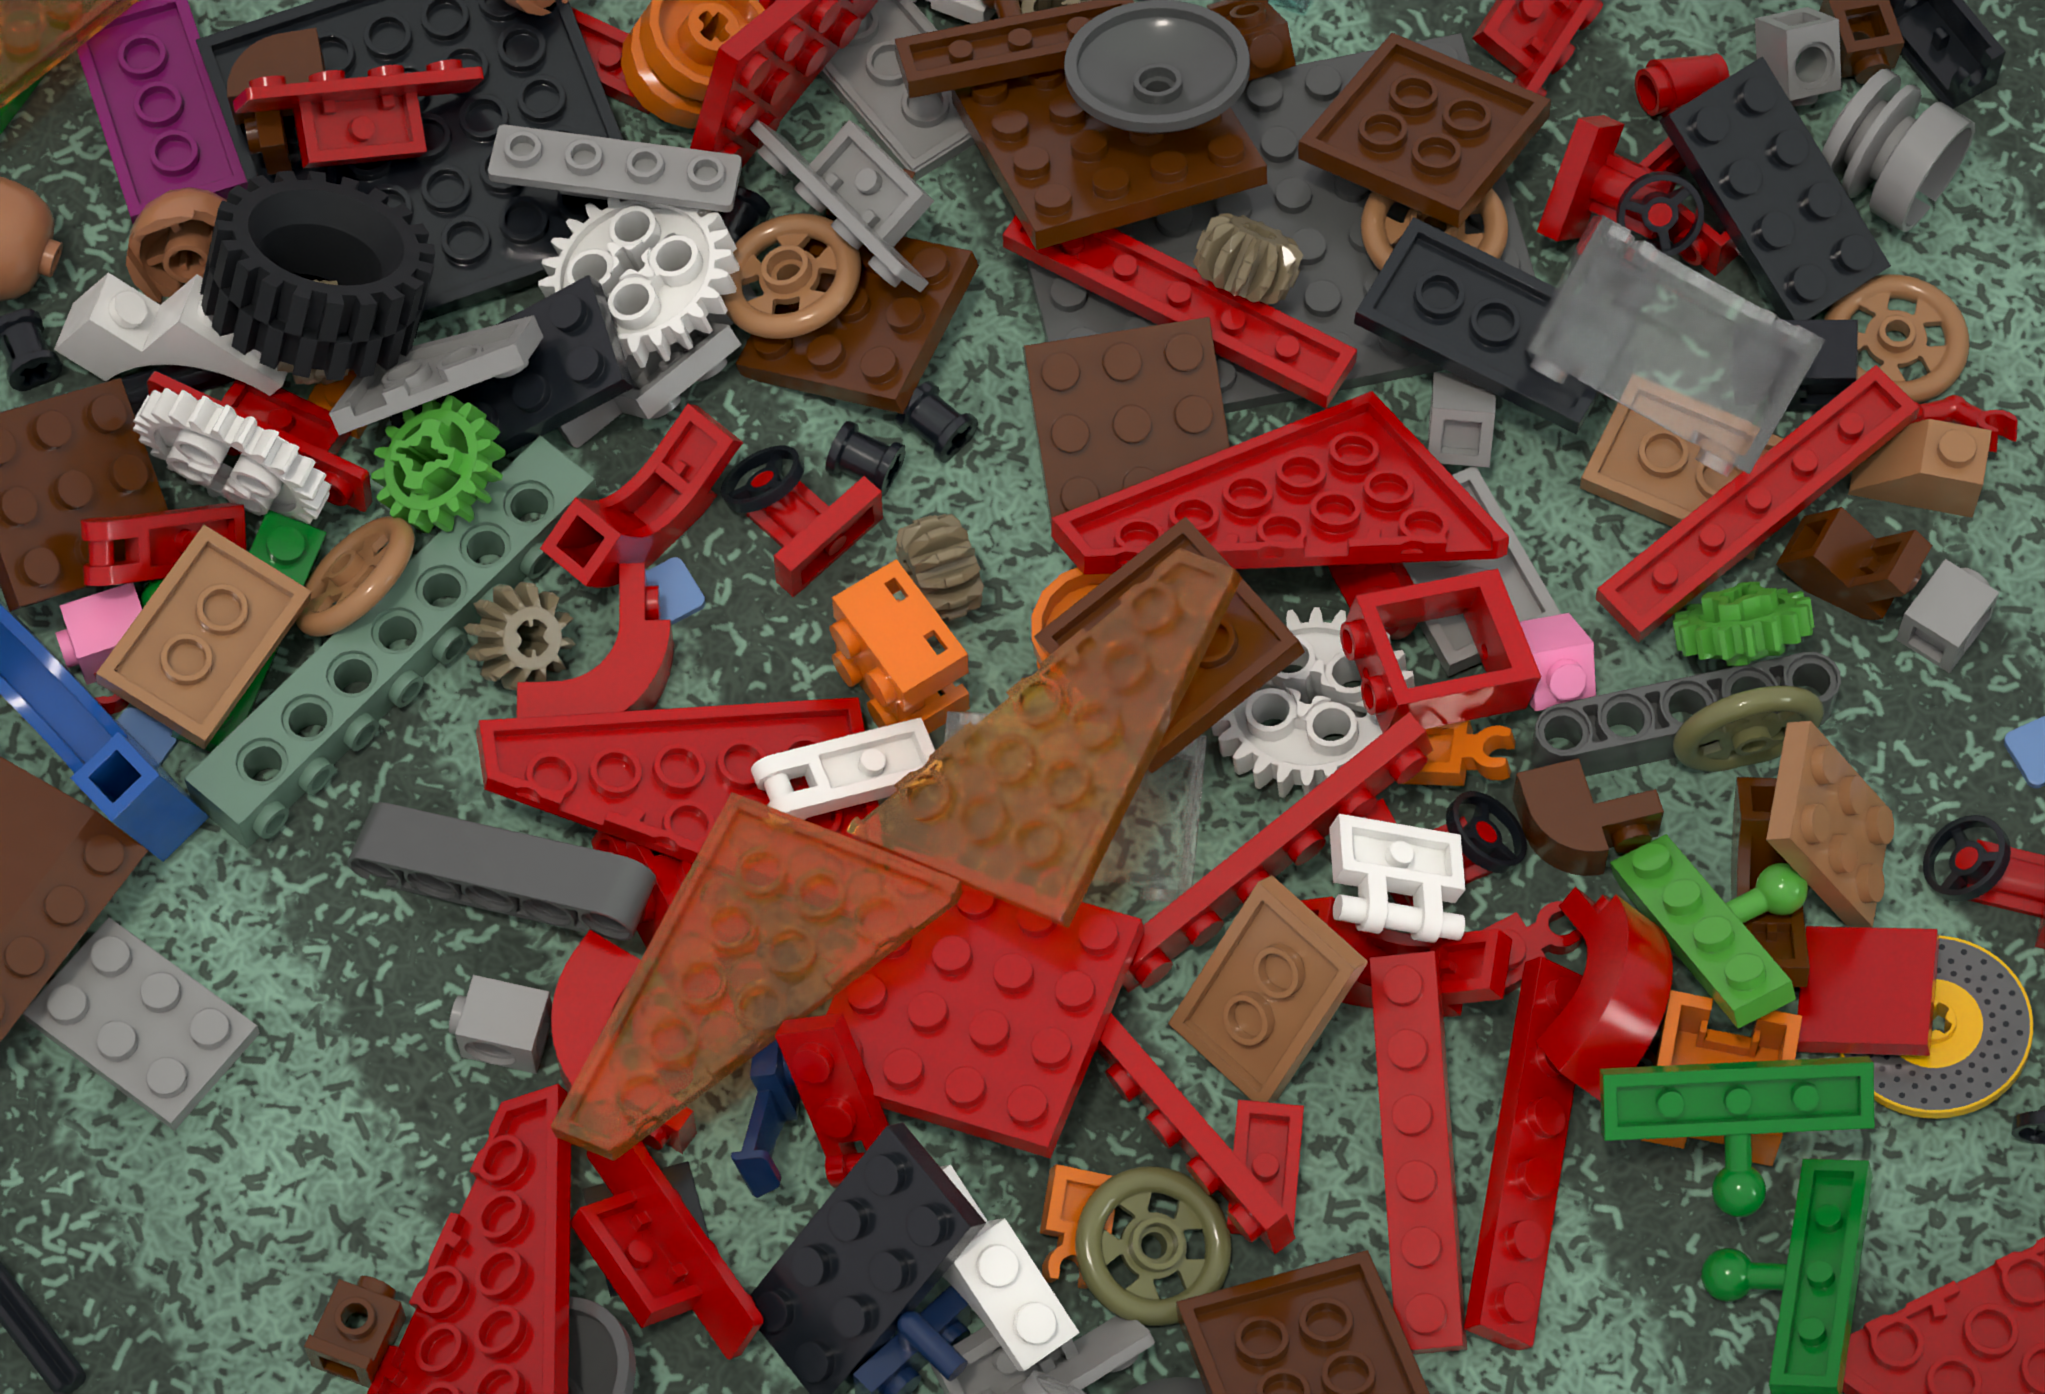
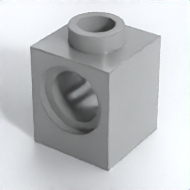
[1755,7,1842,106]
[1428,372,1496,468]
[1896,559,1999,673]
[449,975,552,1074]

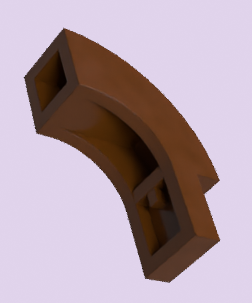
[1731,777,1810,987]

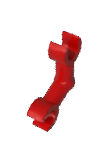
[1910,395,2018,452]

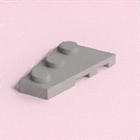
[329,315,543,435]

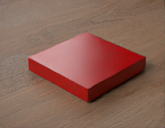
[1797,926,1940,1056]

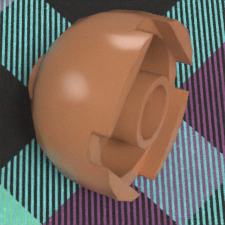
[0,176,63,301]
[126,187,227,304]

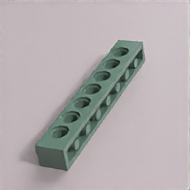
[184,435,598,849]

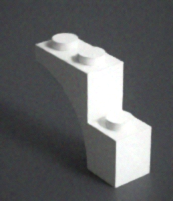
[54,272,288,396]
[940,1164,1080,1371]

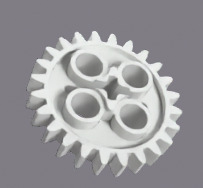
[538,197,740,368]
[133,388,331,524]
[1212,607,1415,798]

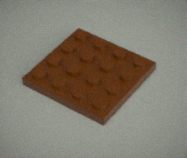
[951,68,1267,250]

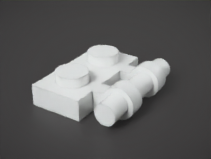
[1329,814,1465,943]

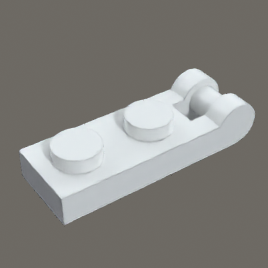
[751,717,944,829]

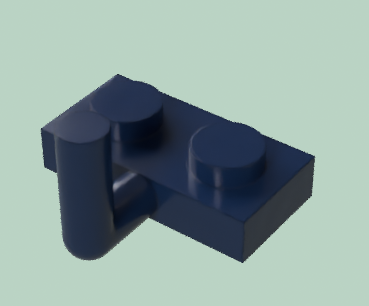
[853,1285,971,1394]

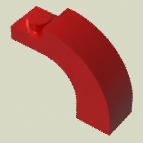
[540,403,743,588]
[517,563,674,718]
[1536,887,1673,1102]
[1300,896,1513,1017]
[551,930,697,1154]

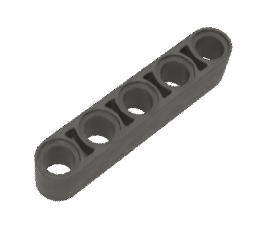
[1531,652,1841,777]
[347,802,657,941]

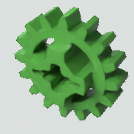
[371,395,505,534]
[1672,582,1815,666]

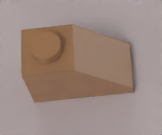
[1848,419,1992,518]

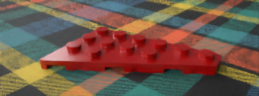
[690,0,878,168]
[1051,391,1509,575]
[476,697,890,925]
[367,1084,572,1394]
[1842,1237,2045,1394]

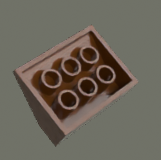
[0,756,148,1042]

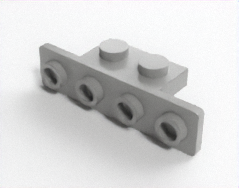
[749,119,934,292]
[488,124,742,212]
[557,284,757,448]
[929,1315,1155,1394]

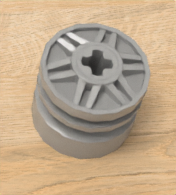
[1822,69,1975,232]

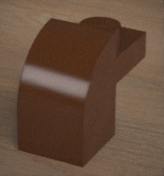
[227,28,326,175]
[1776,507,1933,620]
[1512,758,1664,876]

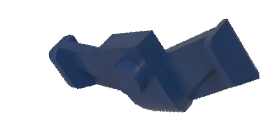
[731,942,806,1198]

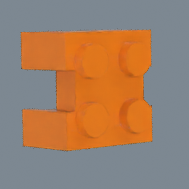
[829,559,970,734]
[1641,990,1802,1167]

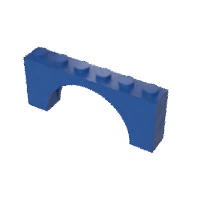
[0,599,209,862]

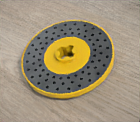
[1838,935,2033,1119]

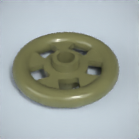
[1673,685,1824,772]
[1075,1166,1231,1326]

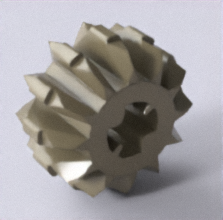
[1193,213,1303,305]
[895,514,984,621]
[463,582,576,691]

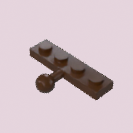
[894,0,1134,99]

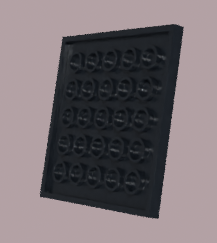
[196,0,623,323]

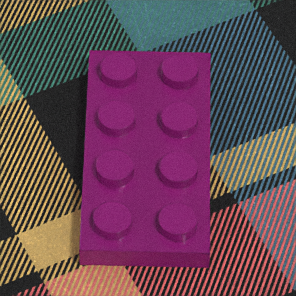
[68,0,248,224]

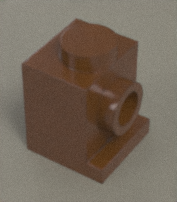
[1206,0,1296,81]
[1819,0,1905,84]
[304,1276,406,1388]

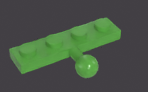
[1610,834,1808,1029]

